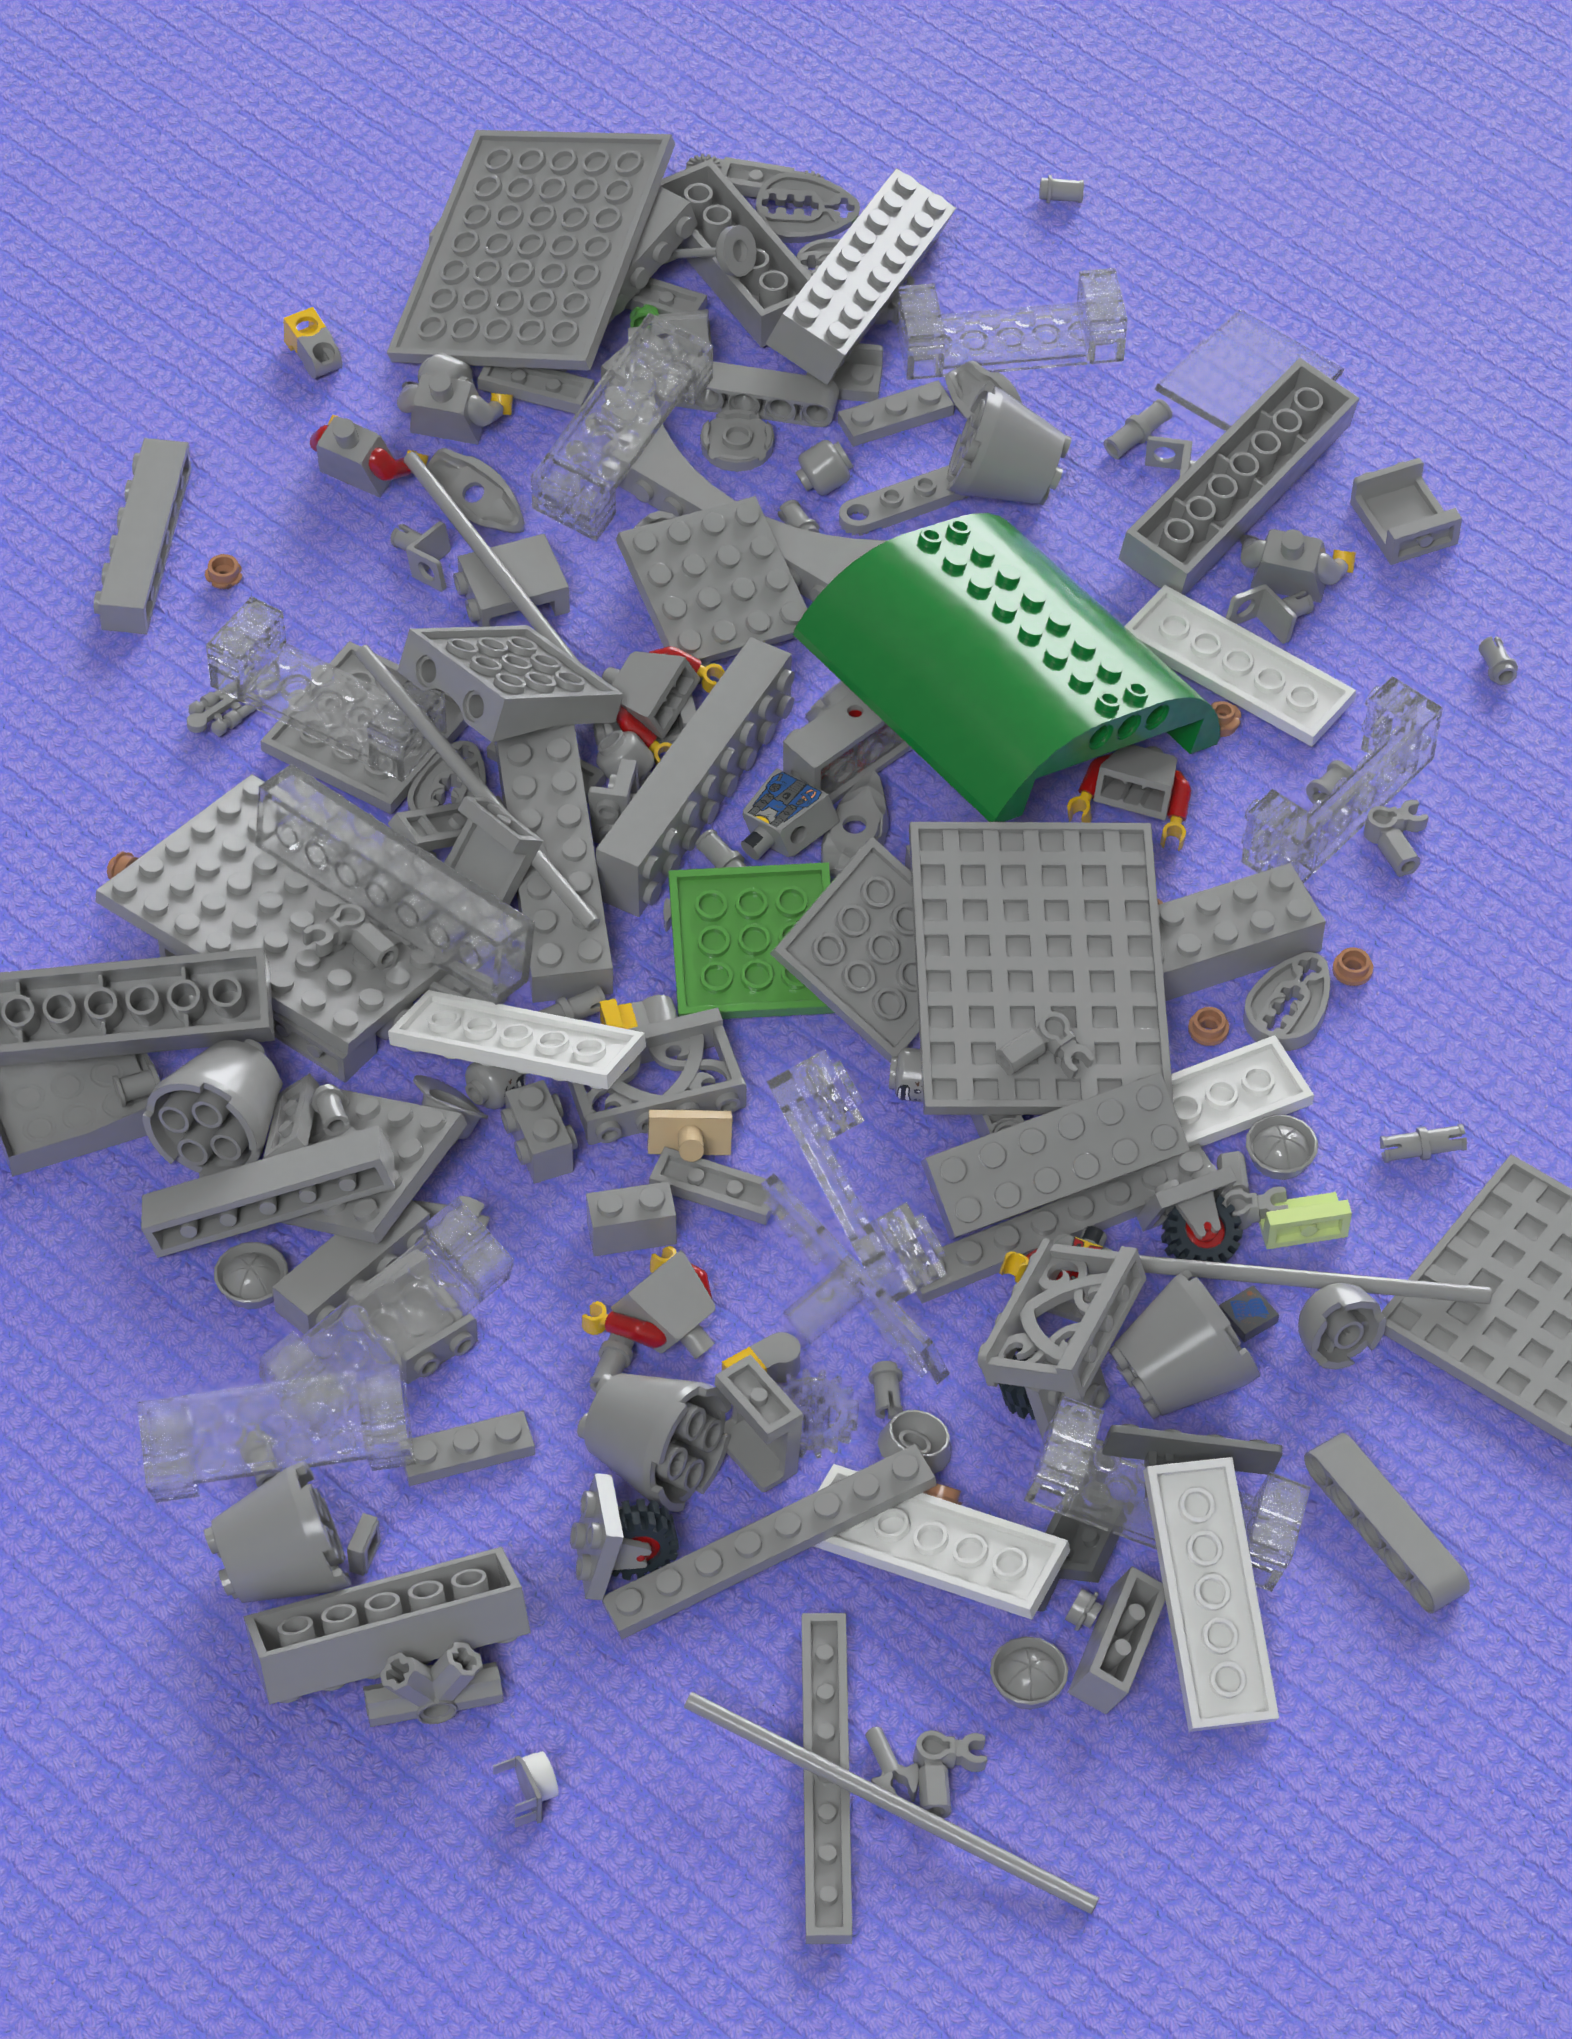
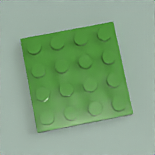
[668,862,835,1019]

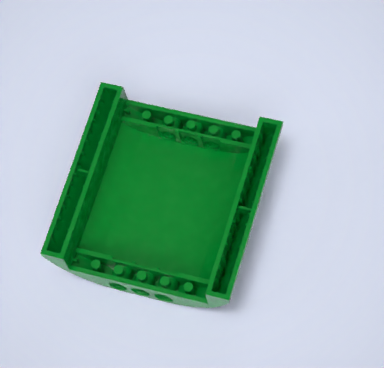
[793,513,1220,822]

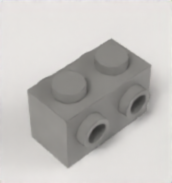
[500,1080,578,1184]

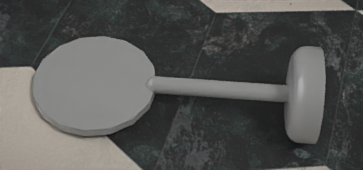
[662,225,757,277]

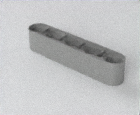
[655,357,840,427]
[1304,1433,1470,1613]

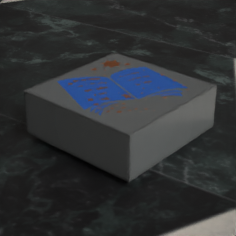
[1219,1286,1279,1342]

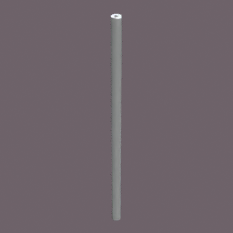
[404,452,579,662]
[355,645,600,931]
[1139,1255,1491,1304]
[684,1692,1099,1914]

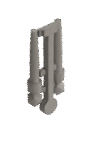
[187,666,285,737]

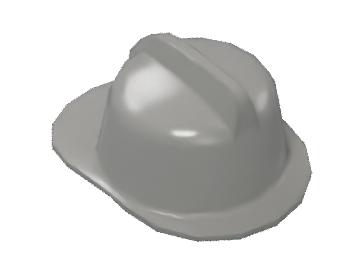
[413,1075,488,1146]

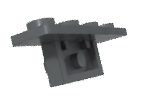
[1102,1424,1283,1498]
[1037,1449,1130,1611]

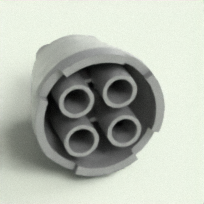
[946,384,1071,505]
[143,1039,283,1178]
[1108,1269,1260,1419]
[577,1373,732,1512]
[204,1461,351,1603]

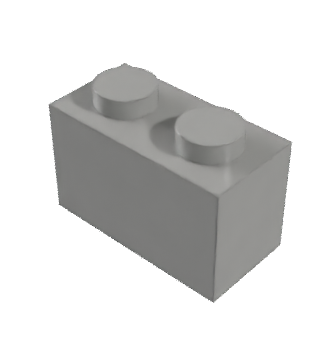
[586,1181,677,1256]

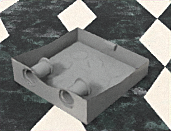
[397,625,624,742]
[0,1053,161,1177]

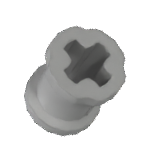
[1306,760,1358,811]

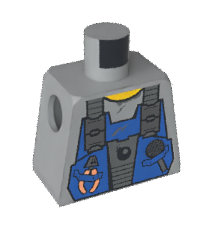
[741,768,840,860]

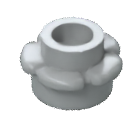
[1065,1589,1103,1631]

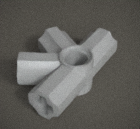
[363,1642,503,1727]

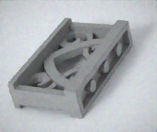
[566,1008,746,1145]
[978,1238,1146,1401]

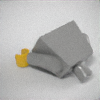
[397,372,513,445]
[1240,529,1356,603]

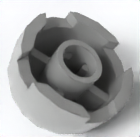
[1298,1283,1387,1370]

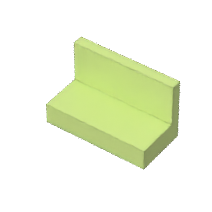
[1258,1192,1352,1249]

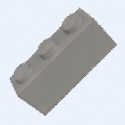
[1067,1566,1166,1714]

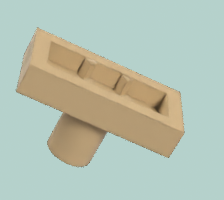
[647,1110,733,1162]

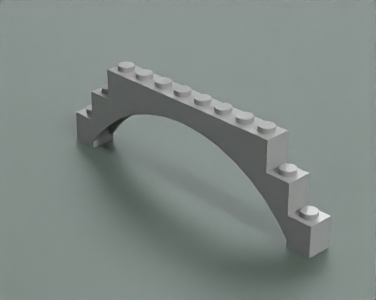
[601,342,887,602]

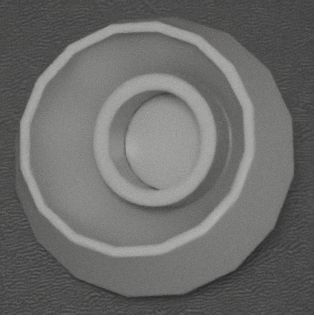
[1246,1115,1318,1180]
[214,1242,288,1309]
[878,1410,952,1474]
[990,1636,1068,1710]

